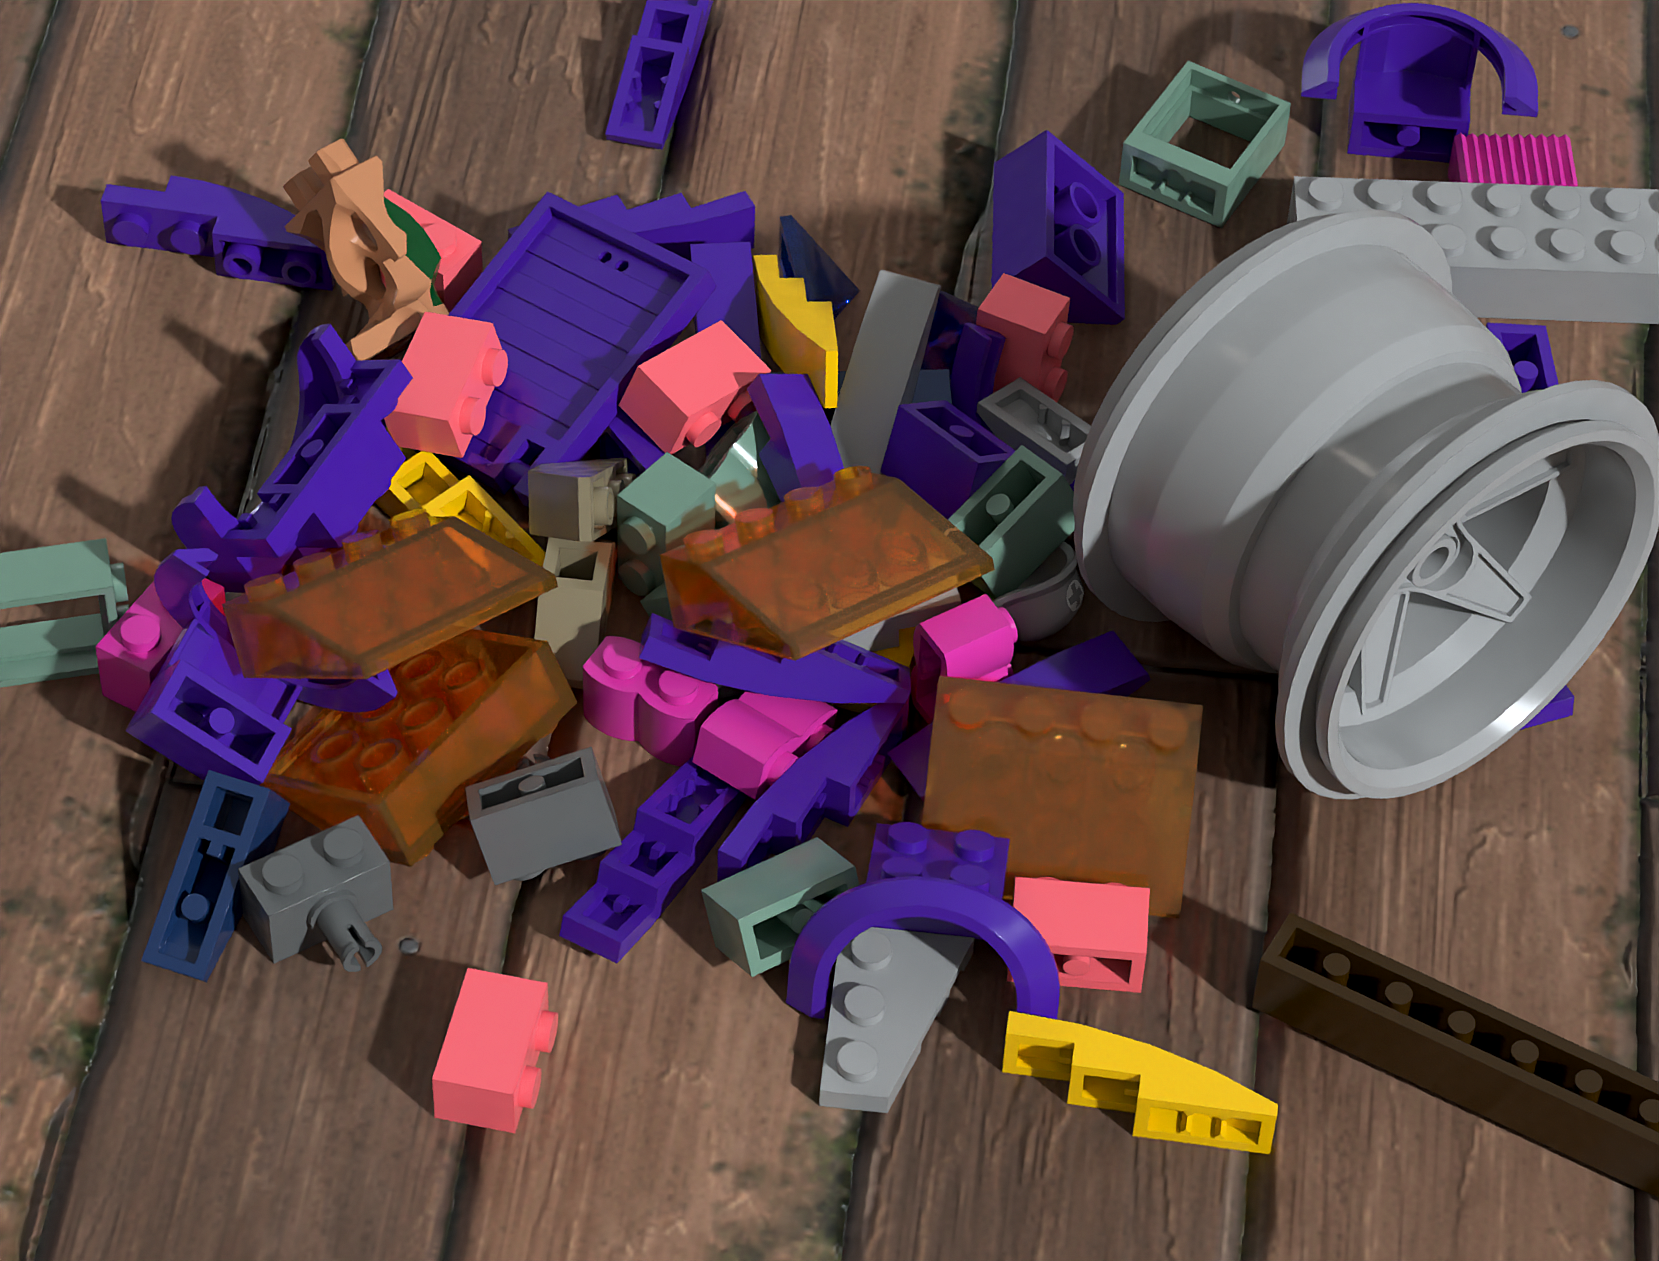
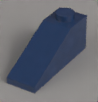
[141,770,290,983]

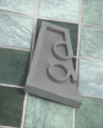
[819,927,975,1113]

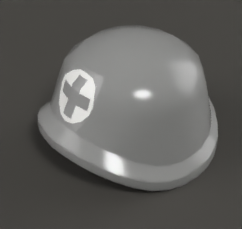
[992,542,1084,641]

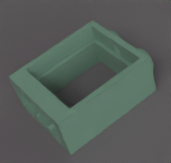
[1119,61,1291,228]
[0,538,129,688]

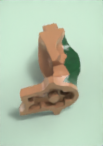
[283,138,450,360]

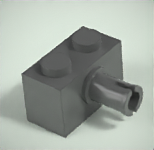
[465,746,622,885]
[238,815,393,972]

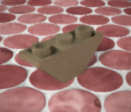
[528,458,637,542]
[531,535,618,689]

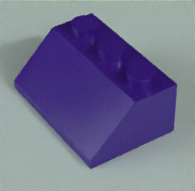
[991,130,1125,325]

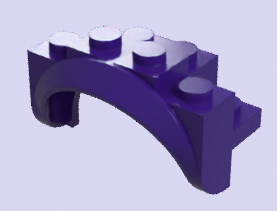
[171,324,413,593]

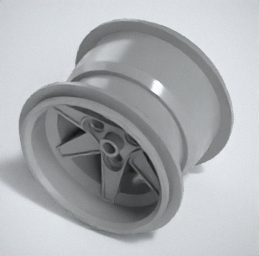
[1073,210,1659,799]

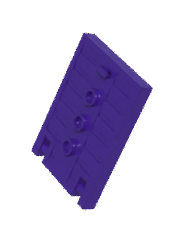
[433,191,717,508]

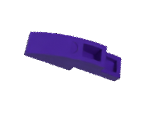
[101,175,335,291]

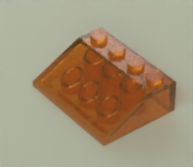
[660,466,995,661]
[222,509,558,679]
[259,620,577,867]
[922,676,1203,918]

